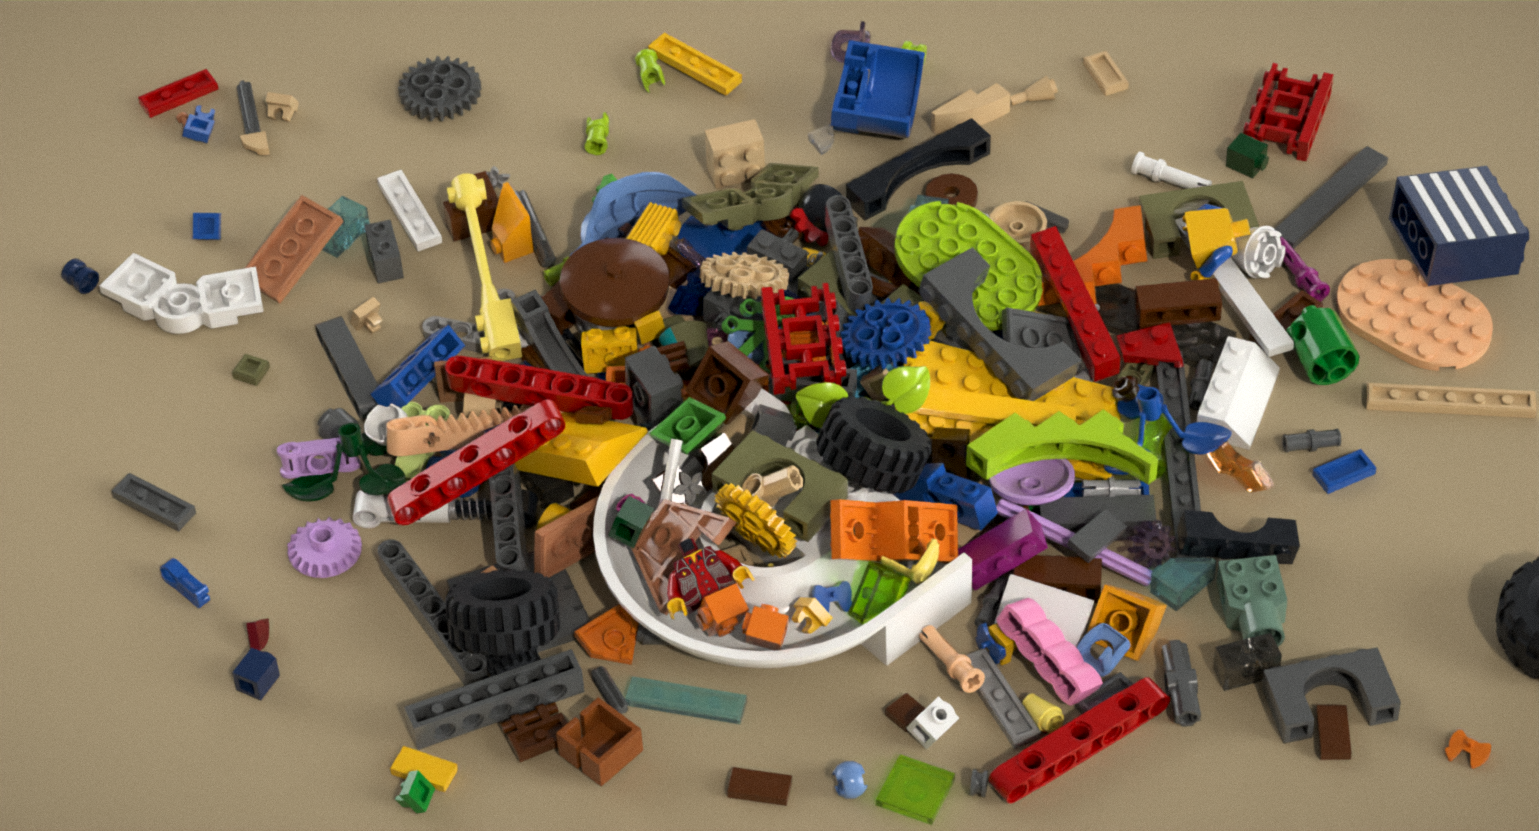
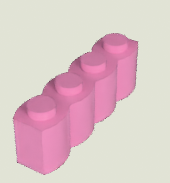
[996,598,1103,706]

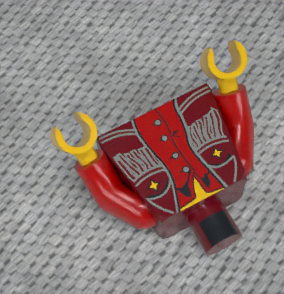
[667,538,755,619]

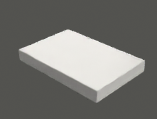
[994,574,1094,647]

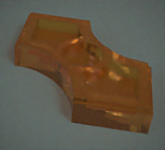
[1207,441,1274,493]

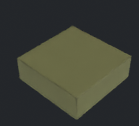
[232,354,270,386]

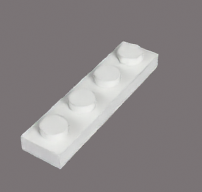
[377,170,442,251]

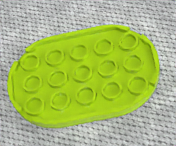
[894,201,1043,330]

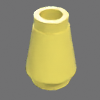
[1022,693,1064,733]

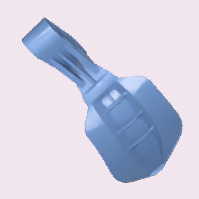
[569,172,697,257]

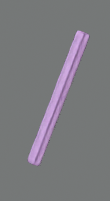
[996,498,1154,586]

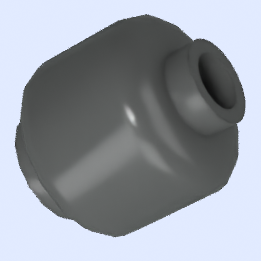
[317,408,359,439]

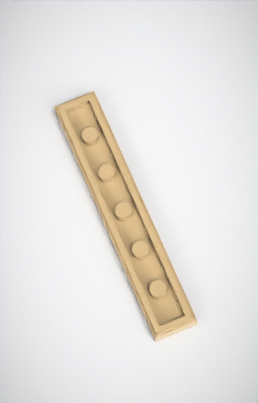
[1366,383,1536,418]

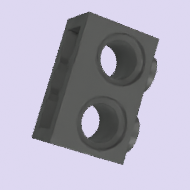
[364,220,404,284]

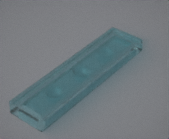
[625,676,747,724]

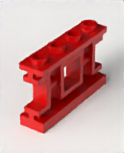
[1243,63,1334,162]
[761,283,846,395]

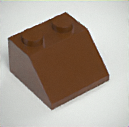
[686,341,769,425]

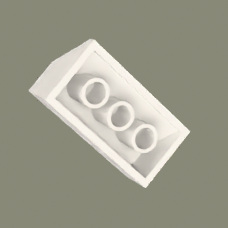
[1197,336,1280,450]

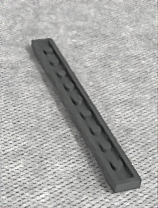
[1155,351,1207,572]

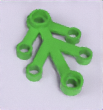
[721,297,795,375]

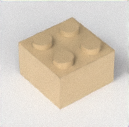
[705,119,765,189]

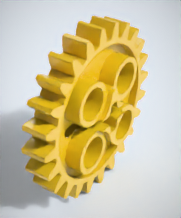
[714,483,797,558]

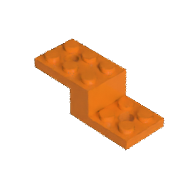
[830,499,958,563]

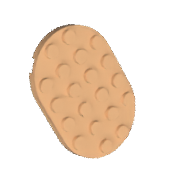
[1336,259,1493,371]

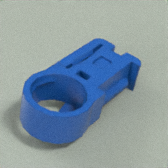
[160,558,210,609]

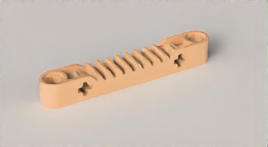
[386,404,575,456]

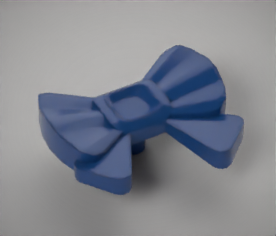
[812,581,852,613]
[975,622,1006,664]

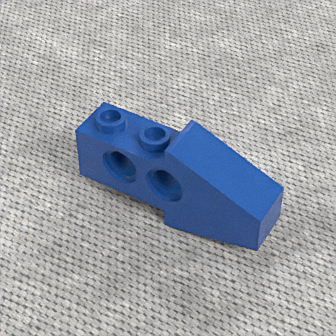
[893,463,998,531]

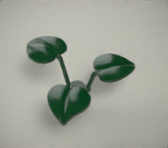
[282,423,406,502]

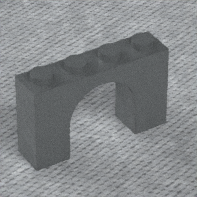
[1262,647,1401,744]

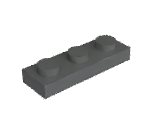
[112,473,196,532]

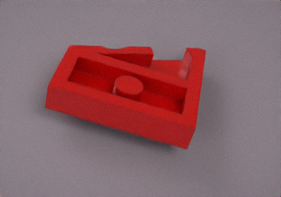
[1116,322,1184,368]

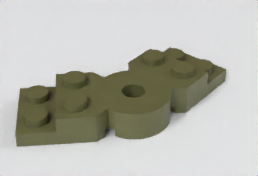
[682,163,819,230]

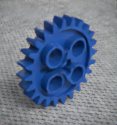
[840,298,931,370]

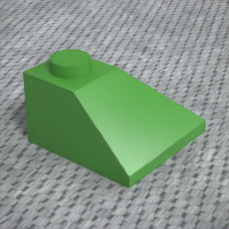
[650,397,726,455]

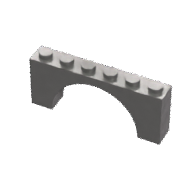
[918,247,1081,401]

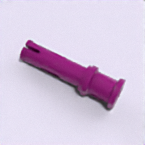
[1280,237,1330,302]

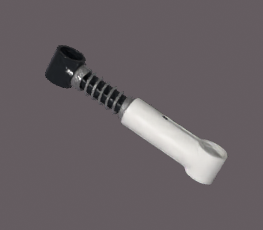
[353,489,538,529]

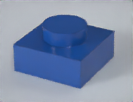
[193,213,221,239]

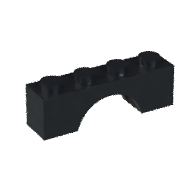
[1177,510,1300,565]

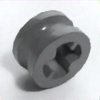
[970,769,988,798]

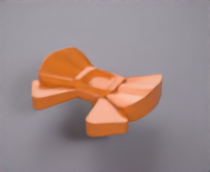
[1445,729,1491,769]

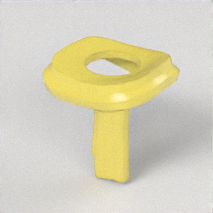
[881,538,939,584]

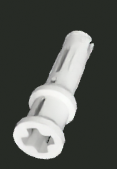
[1131,151,1212,189]

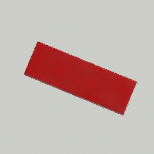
[138,69,219,118]

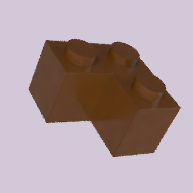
[443,171,499,242]

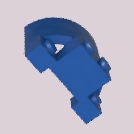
[830,40,925,138]

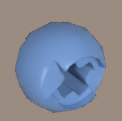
[832,761,868,799]

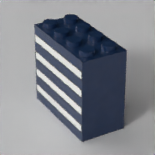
[1389,166,1529,286]

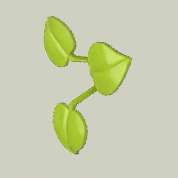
[795,366,930,428]

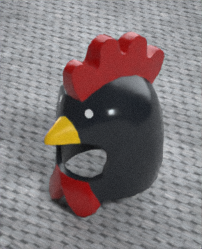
[790,184,850,246]

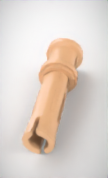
[919,625,985,693]

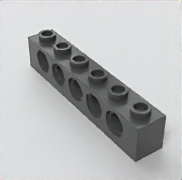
[404,649,585,750]

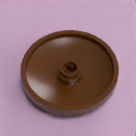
[560,238,669,327]

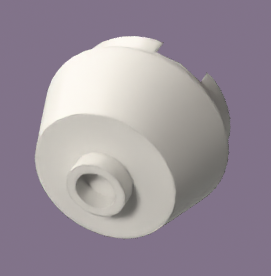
[1232,226,1285,278]

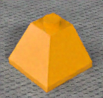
[490,182,534,263]
[1086,584,1167,661]

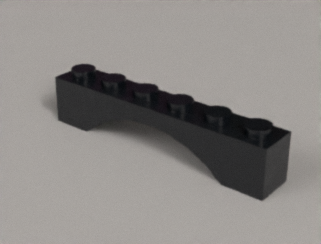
[846,118,991,221]

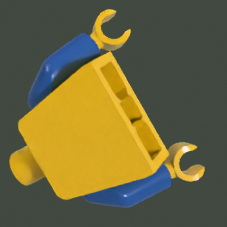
[1182,204,1251,280]

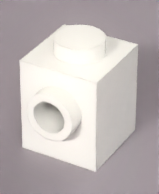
[906,696,959,750]

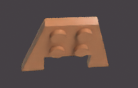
[631,499,736,616]

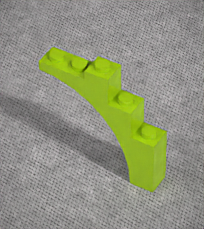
[966,409,1158,485]

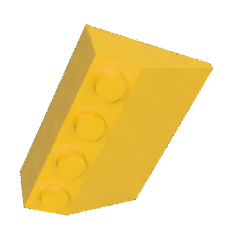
[515,412,648,487]

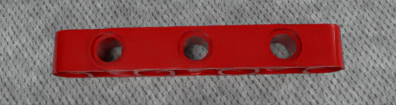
[445,355,634,420]
[387,400,566,526]
[988,677,1170,804]

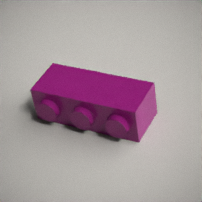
[958,509,1048,591]

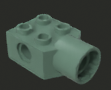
[1216,555,1288,653]

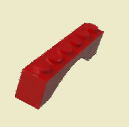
[1030,226,1120,382]

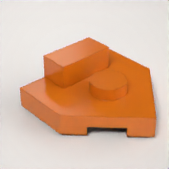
[574,604,639,665]

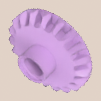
[288,516,362,578]

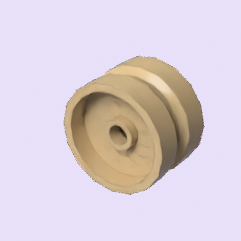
[989,201,1047,254]

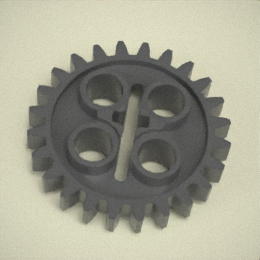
[398,56,482,121]

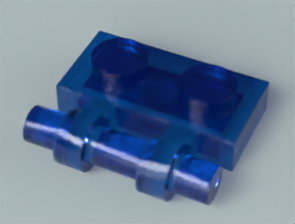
[668,270,712,316]

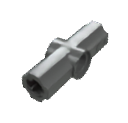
[1161,640,1201,727]

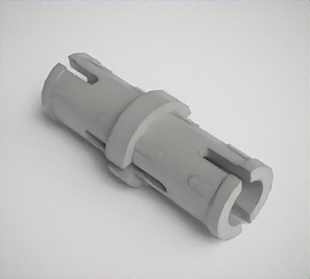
[1082,477,1141,497]

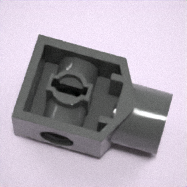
[625,346,684,432]

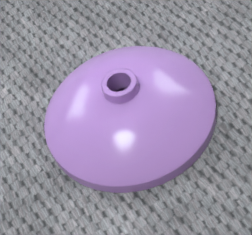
[989,459,1075,506]

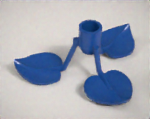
[1104,384,1232,475]

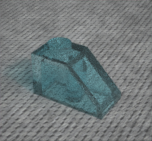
[1150,558,1216,611]

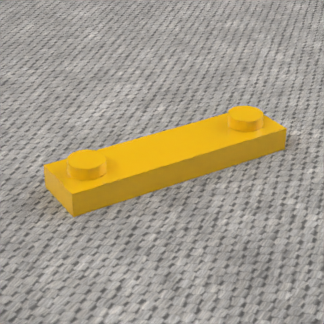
[648,32,742,96]

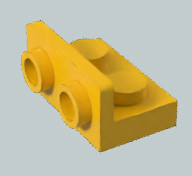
[581,326,638,374]

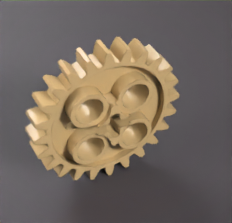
[700,252,789,299]

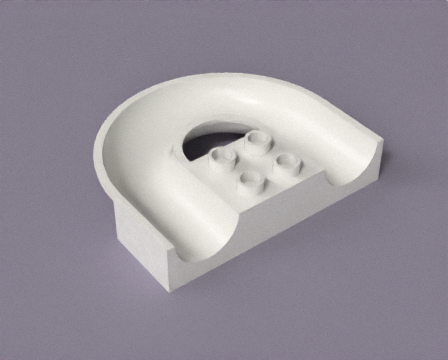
[593,400,972,668]

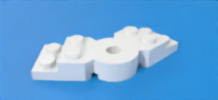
[99,253,264,334]

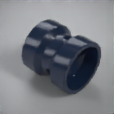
[61,258,99,294]

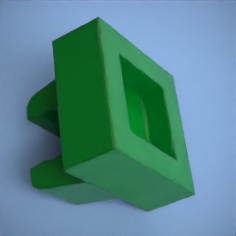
[395,770,435,814]

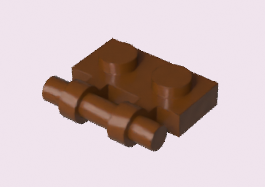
[500,702,568,762]

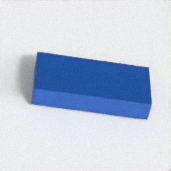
[1312,449,1376,494]

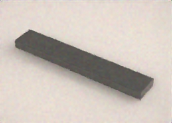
[1274,146,1388,249]

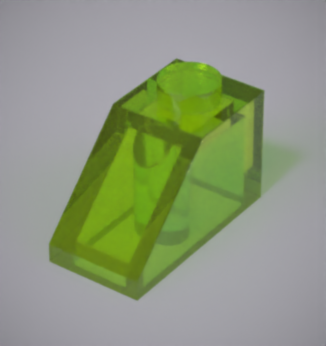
[848,561,911,625]

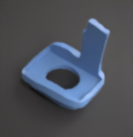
[1076,623,1131,677]

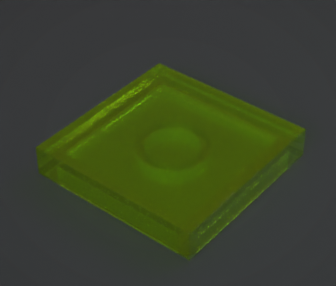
[876,754,955,825]

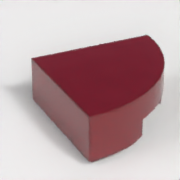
[246,618,269,650]

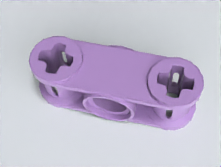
[277,438,361,479]

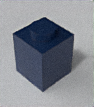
[232,648,280,701]

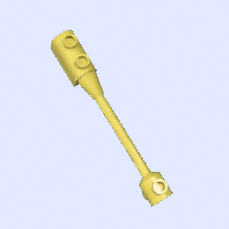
[447,174,522,361]

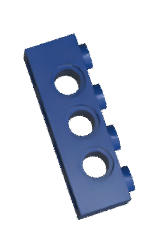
[371,325,465,408]

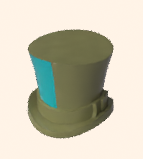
[659,321,709,380]

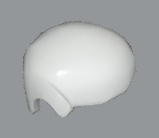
[364,403,407,446]

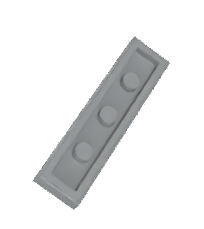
[966,648,1041,749]

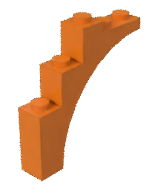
[1038,205,1148,306]

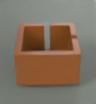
[556,697,643,787]

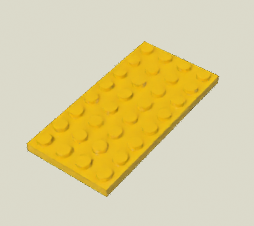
[895,340,1121,480]

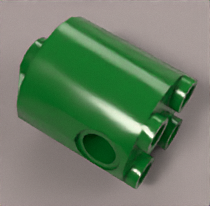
[1286,305,1360,385]

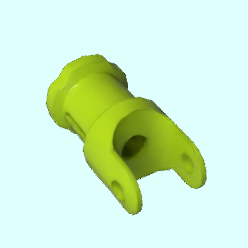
[635,49,665,93]
[585,112,609,155]

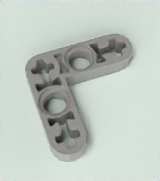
[422,289,516,353]

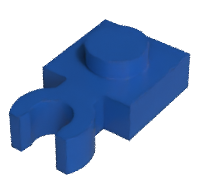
[182,105,215,143]

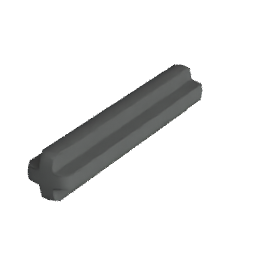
[237,80,261,134]

